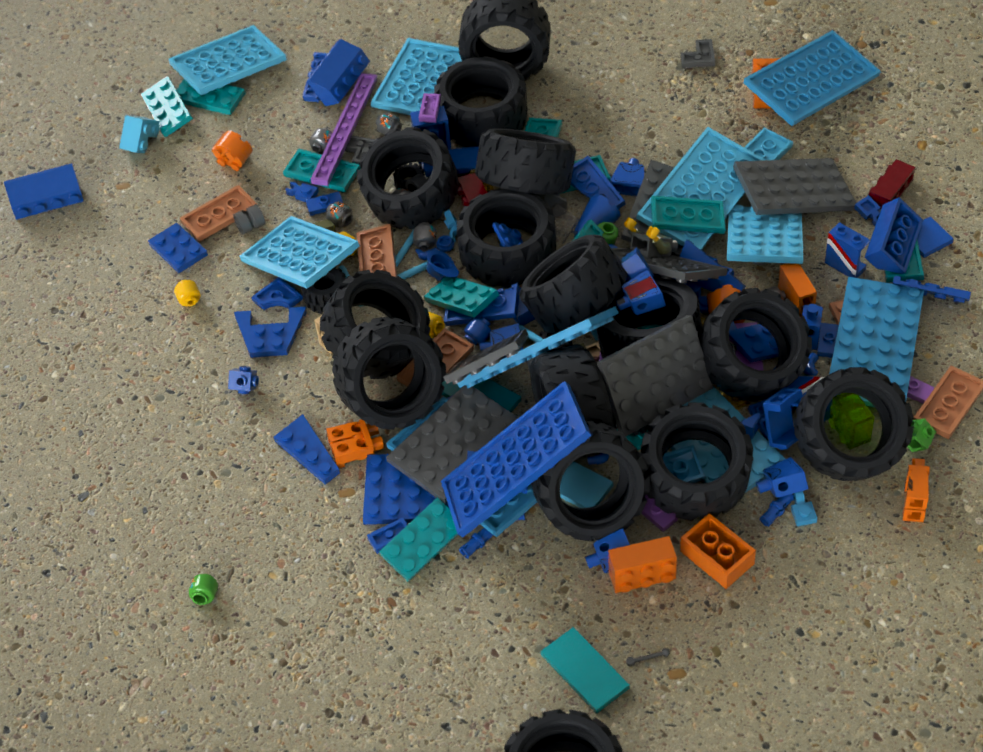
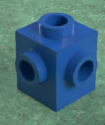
[228,366,259,394]

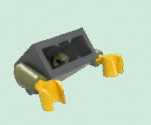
[624,217,678,257]

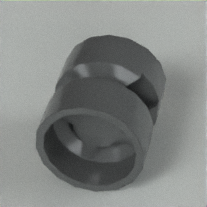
[233,204,265,235]

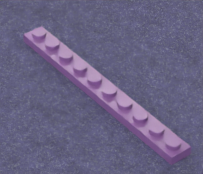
[311,73,377,186]

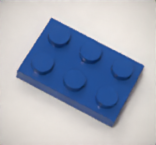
[148,223,208,273]

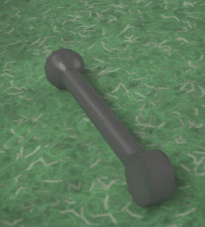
[626,648,670,667]

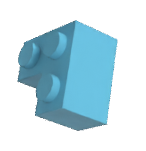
[119,115,160,153]

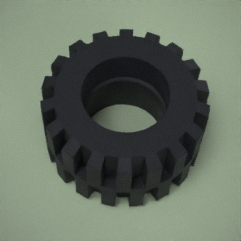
[301,266,346,314]

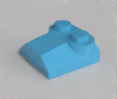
[663,445,706,484]

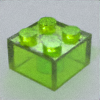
[829,393,875,450]

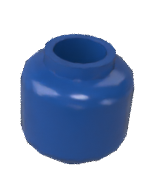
[464,317,491,346]

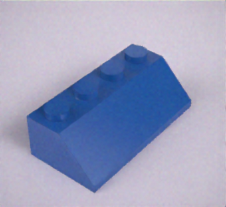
[307,39,370,107]
[4,163,84,220]
[864,197,923,274]

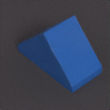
[621,248,654,279]

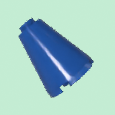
[573,193,621,238]

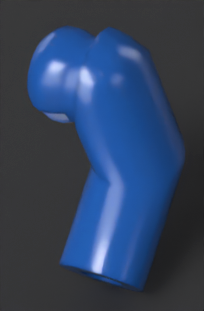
[804,353,819,376]

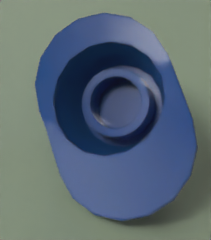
[426,250,459,281]

